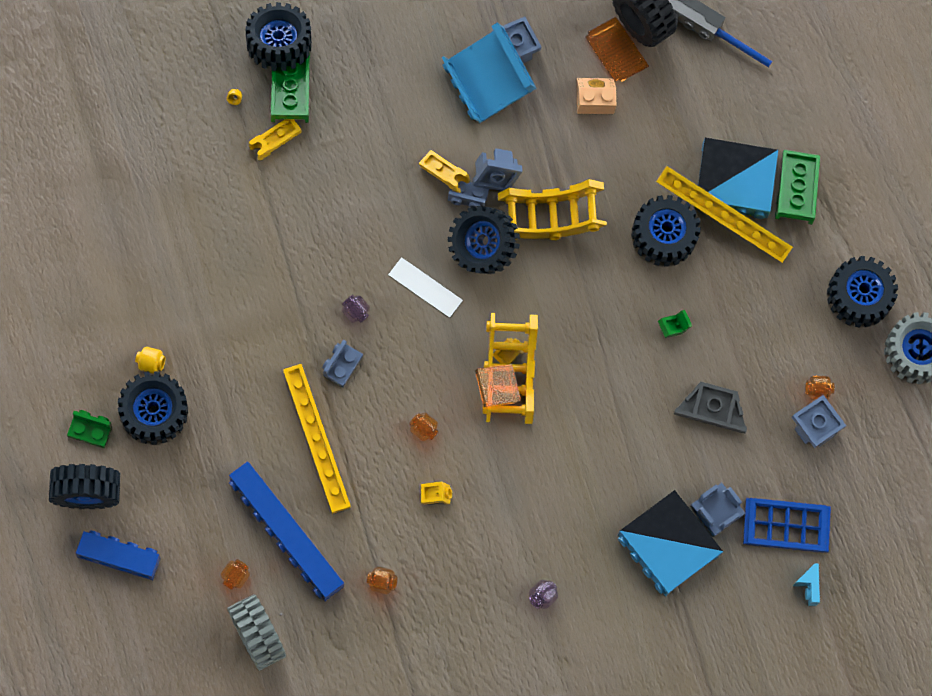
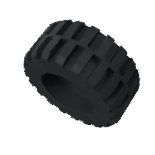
[612,0,678,47]

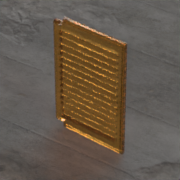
[585,17,649,82]

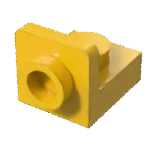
[493,338,523,364]
[421,482,452,505]

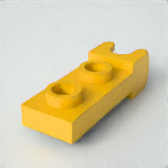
[249,119,302,160]
[419,150,470,193]

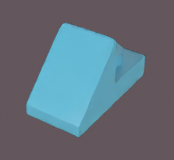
[793,563,820,606]

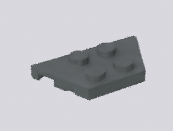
[674,382,747,434]

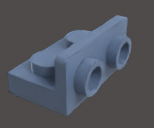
[447,181,489,208]
[322,340,363,387]

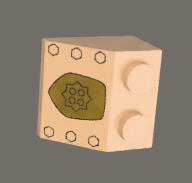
[576,78,617,114]

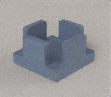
[492,17,542,63]
[473,148,522,191]
[792,395,846,448]
[691,483,745,537]

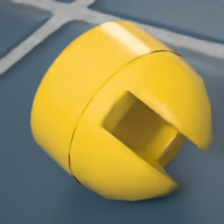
[227,89,242,105]

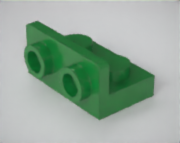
[67,410,112,449]

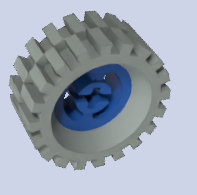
[884,312,932,384]
[227,594,286,671]

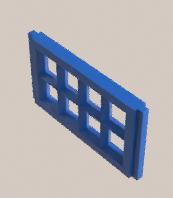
[743,498,831,553]

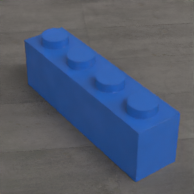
[76,530,161,580]

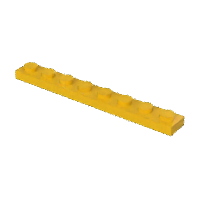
[656,165,793,263]
[283,364,351,514]

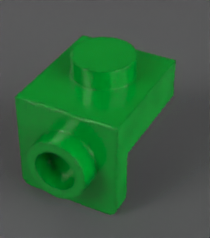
[658,310,692,338]

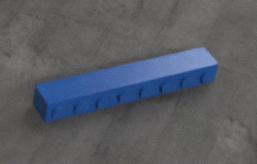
[229,461,344,601]

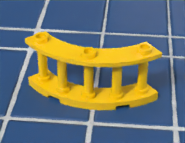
[498,179,607,240]
[483,313,538,424]

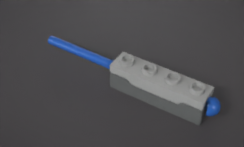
[668,0,772,68]

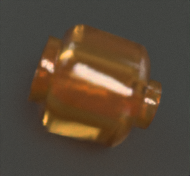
[805,375,835,400]
[409,412,438,441]
[221,559,250,590]
[367,567,398,594]

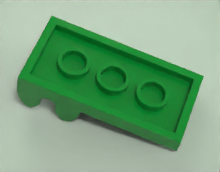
[271,53,310,123]
[775,150,820,225]

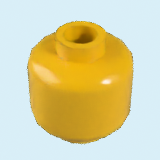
[135,347,166,374]

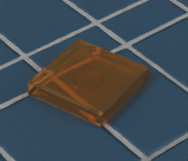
[475,364,521,407]

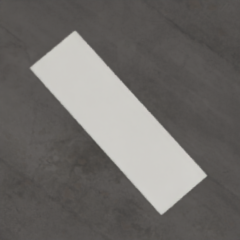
[388,257,463,318]

